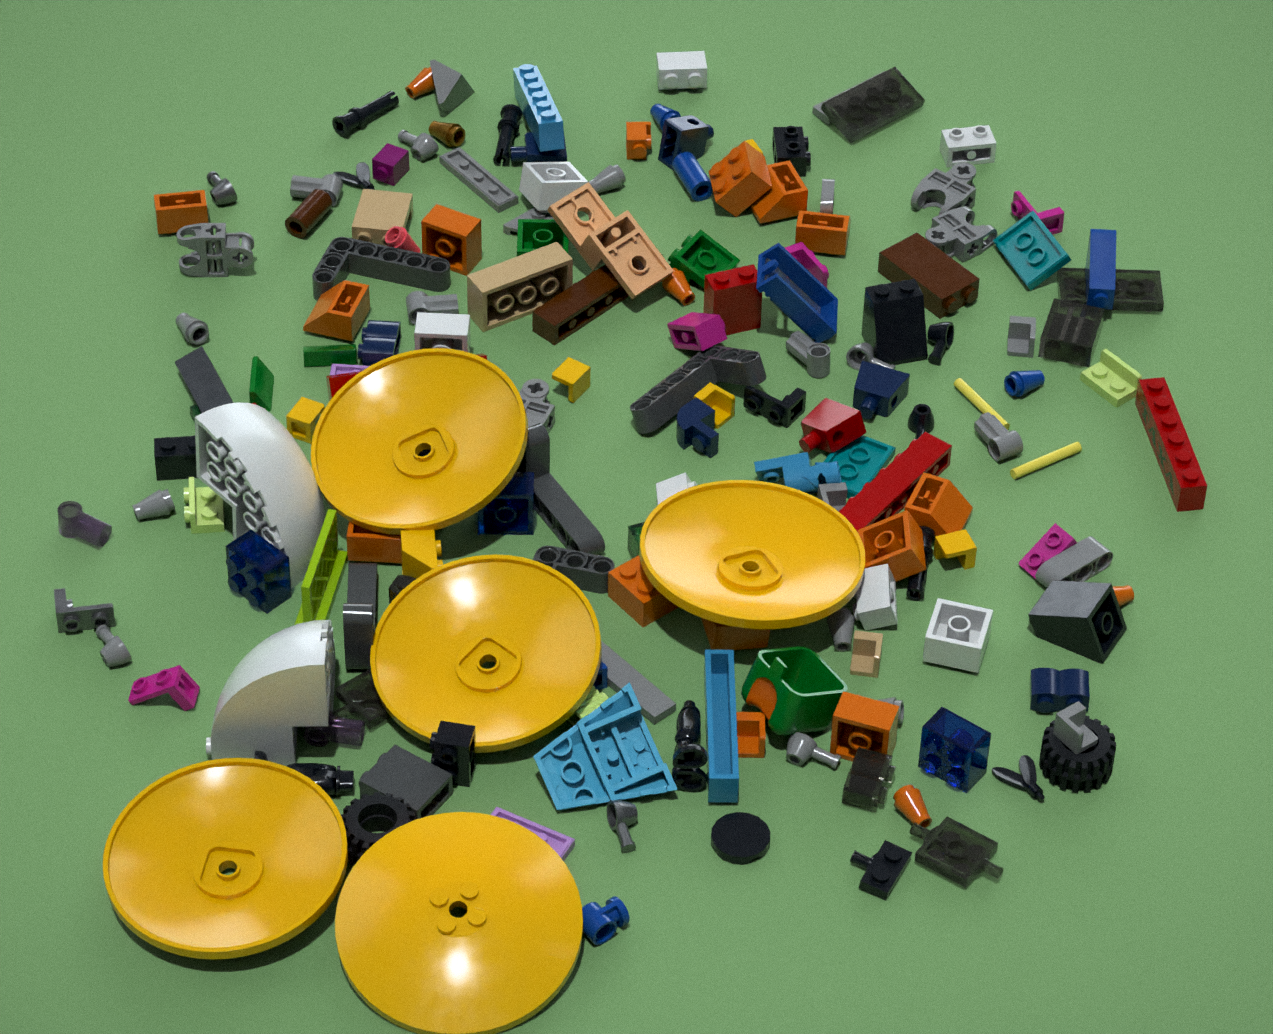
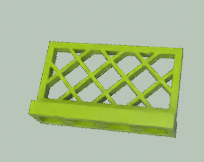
[294,509,348,625]

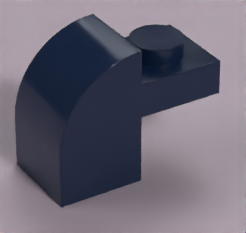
[676,397,719,458]

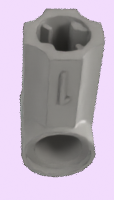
[290,174,343,206]
[406,291,458,325]
[786,330,831,378]
[974,412,1023,461]

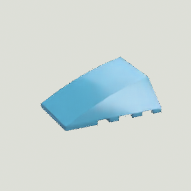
[533,682,678,811]

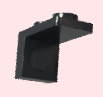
[743,386,806,428]

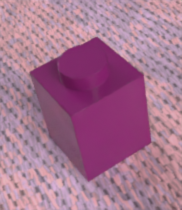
[372,143,409,186]

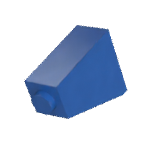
[1085,229,1116,310]

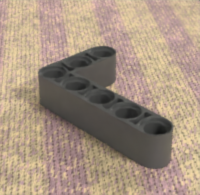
[312,237,451,301]
[630,346,767,434]
[514,423,605,555]
[533,545,615,594]
[343,563,377,670]

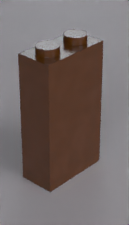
[878,233,980,319]

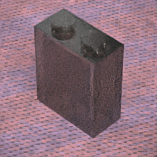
[1038,298,1105,367]

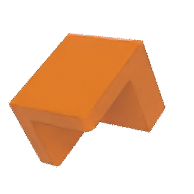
[736,712,766,758]

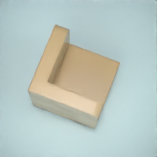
[850,630,883,678]

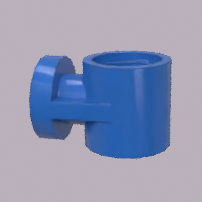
[582,896,630,945]

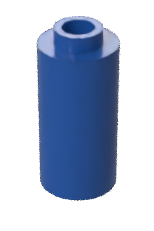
[672,152,713,201]

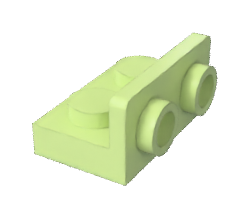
[1080,349,1142,408]
[184,477,225,534]

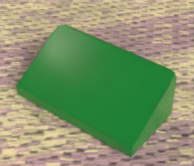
[303,344,357,367]
[249,356,274,412]

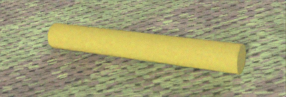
[954,378,1010,430]
[1010,442,1082,479]

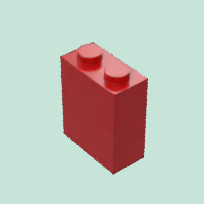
[703,264,762,336]

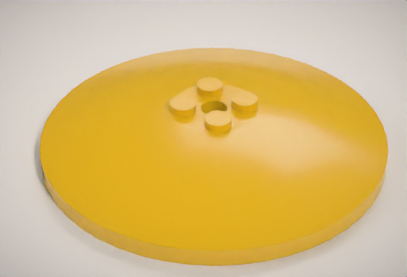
[311,348,528,535]
[639,480,865,629]
[370,554,602,753]
[103,758,348,960]
[335,812,583,1034]

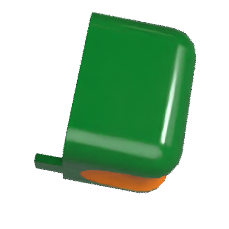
[741,646,848,735]

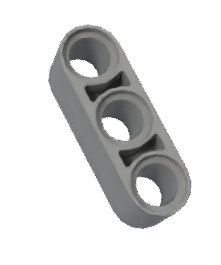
[1035,536,1113,588]

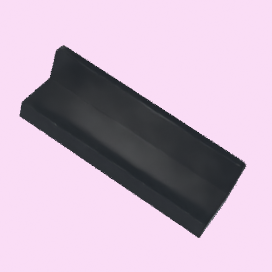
[175,346,234,413]

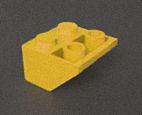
[401,529,443,589]

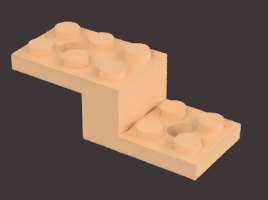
[547,182,674,299]

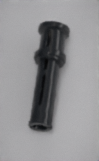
[332,91,399,137]
[493,104,522,166]
[906,526,936,601]

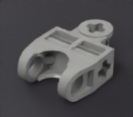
[911,162,976,215]
[925,206,997,262]
[176,223,254,277]
[519,379,555,434]

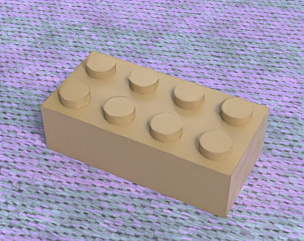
[467,242,573,332]

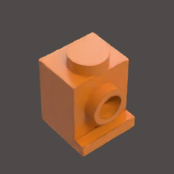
[626,122,651,159]

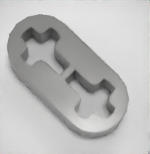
[820,179,835,214]

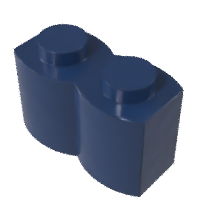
[358,320,401,366]
[1030,668,1090,713]

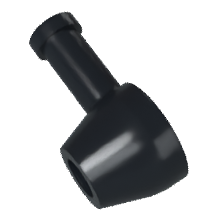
[927,322,954,365]
[908,404,935,439]

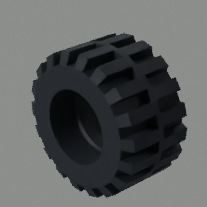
[1039,715,1116,792]
[341,792,415,866]

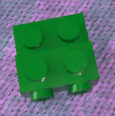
[668,229,740,288]

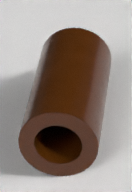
[285,189,332,238]

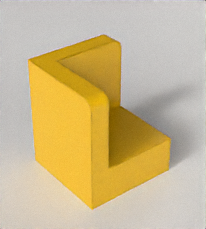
[552,357,591,403]
[693,382,735,429]
[286,397,325,444]
[933,529,977,570]

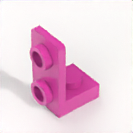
[1011,191,1065,235]
[785,242,829,288]
[1019,523,1077,580]
[128,665,200,711]

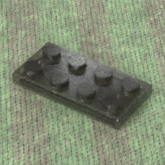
[821,67,925,143]
[1057,268,1164,312]

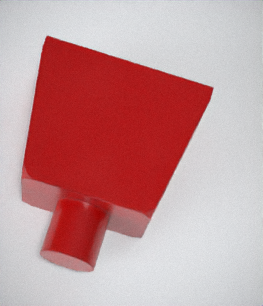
[799,398,867,453]

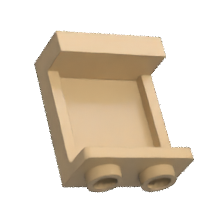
[352,189,413,246]

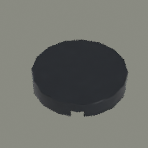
[711,812,770,864]

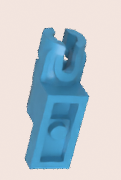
[754,452,842,494]

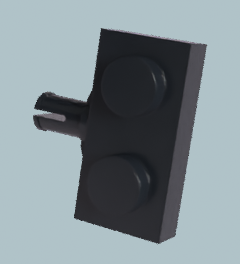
[850,840,912,901]

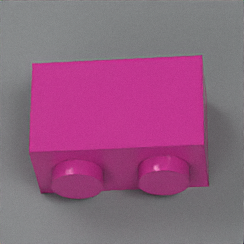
[667,312,727,351]

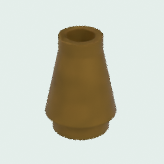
[429,121,465,147]

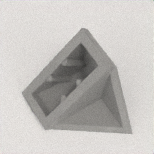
[430,60,475,113]

